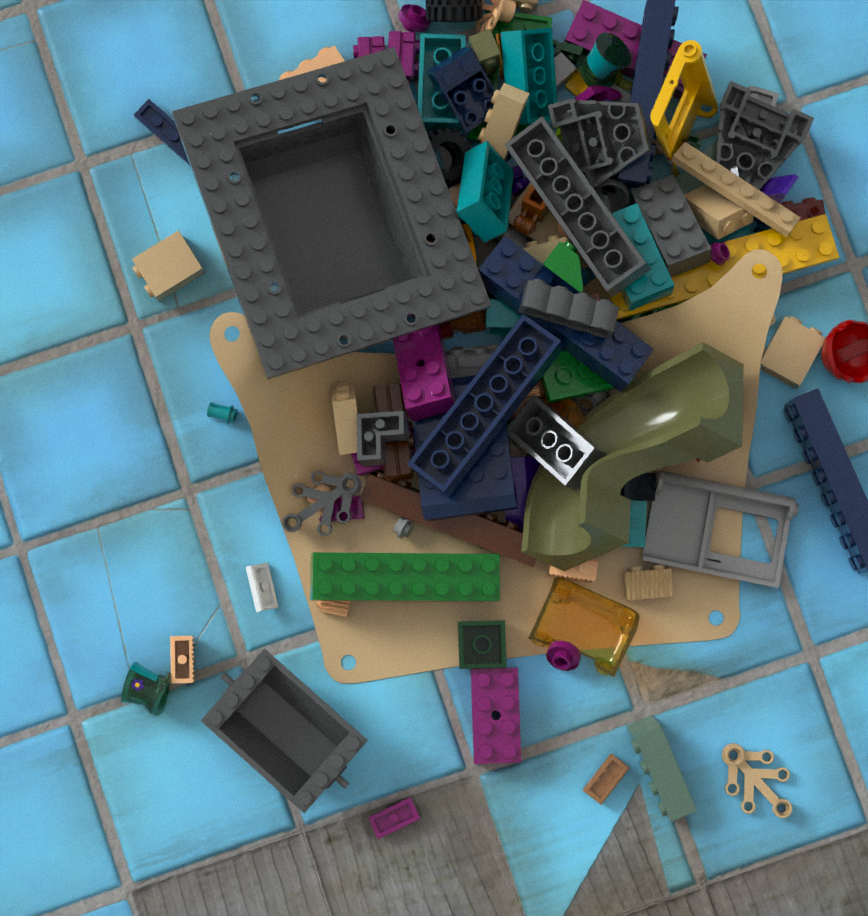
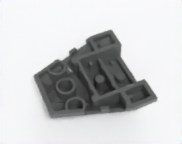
[716,81,814,190]
[548,99,651,188]

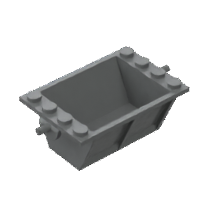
[201,648,368,813]

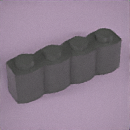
[519,279,619,338]

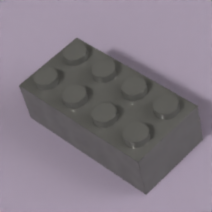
[630,175,711,277]
[508,394,607,492]

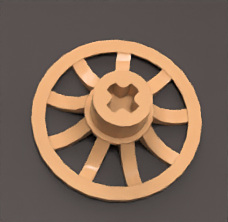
[475,0,516,34]

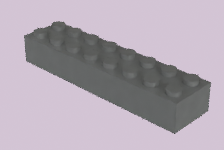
[504,117,651,297]

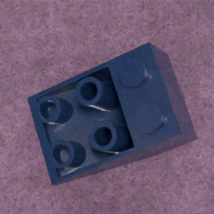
[426,47,495,133]

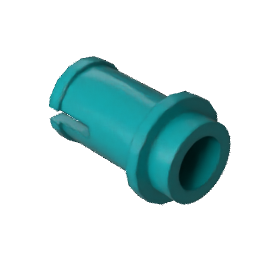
[207,402,238,424]

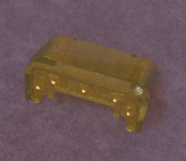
[528,577,640,677]

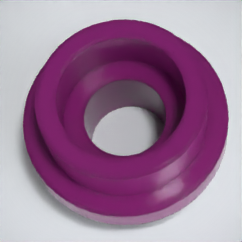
[710,242,730,265]

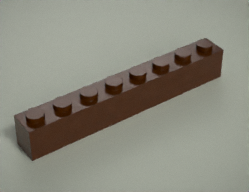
[360,470,537,567]

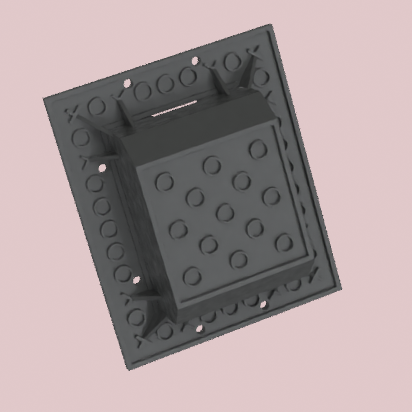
[172,47,492,380]

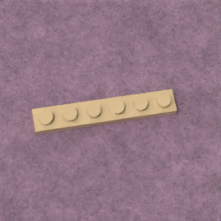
[671,142,801,237]

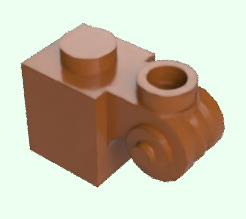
[514,185,549,236]

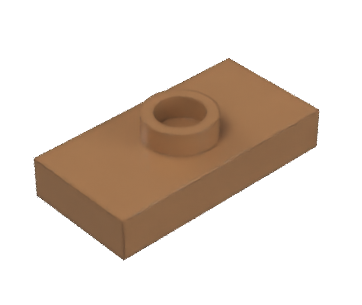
[582,753,630,805]

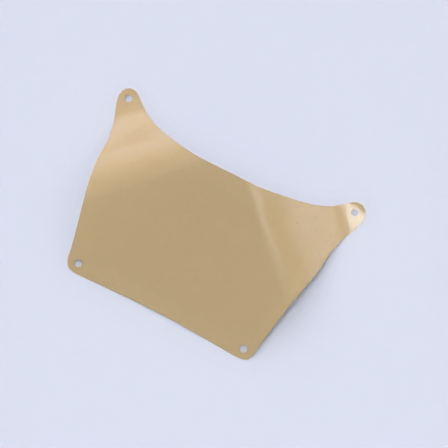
[209,249,783,684]

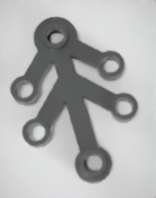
[282,471,362,536]

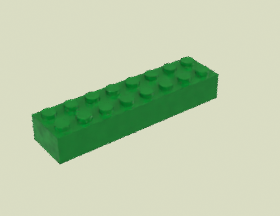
[310,552,500,602]

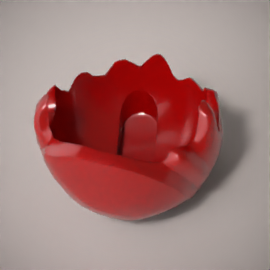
[821,320,868,384]

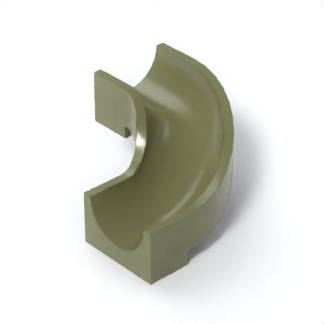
[521,342,744,571]

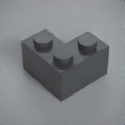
[356,411,409,466]

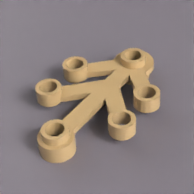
[722,743,792,818]

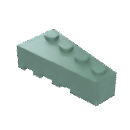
[626,715,697,822]

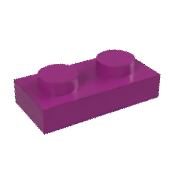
[368,797,420,839]

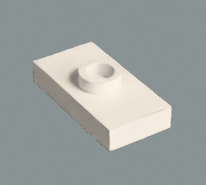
[245,562,279,612]

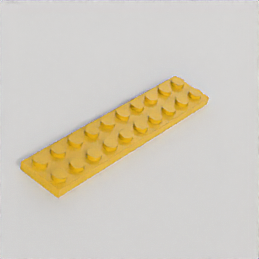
[608,214,839,320]

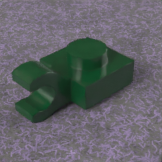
[553,39,588,65]

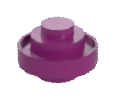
[398,4,431,32]
[546,641,581,671]

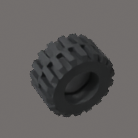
[426,0,482,22]
[427,128,472,187]

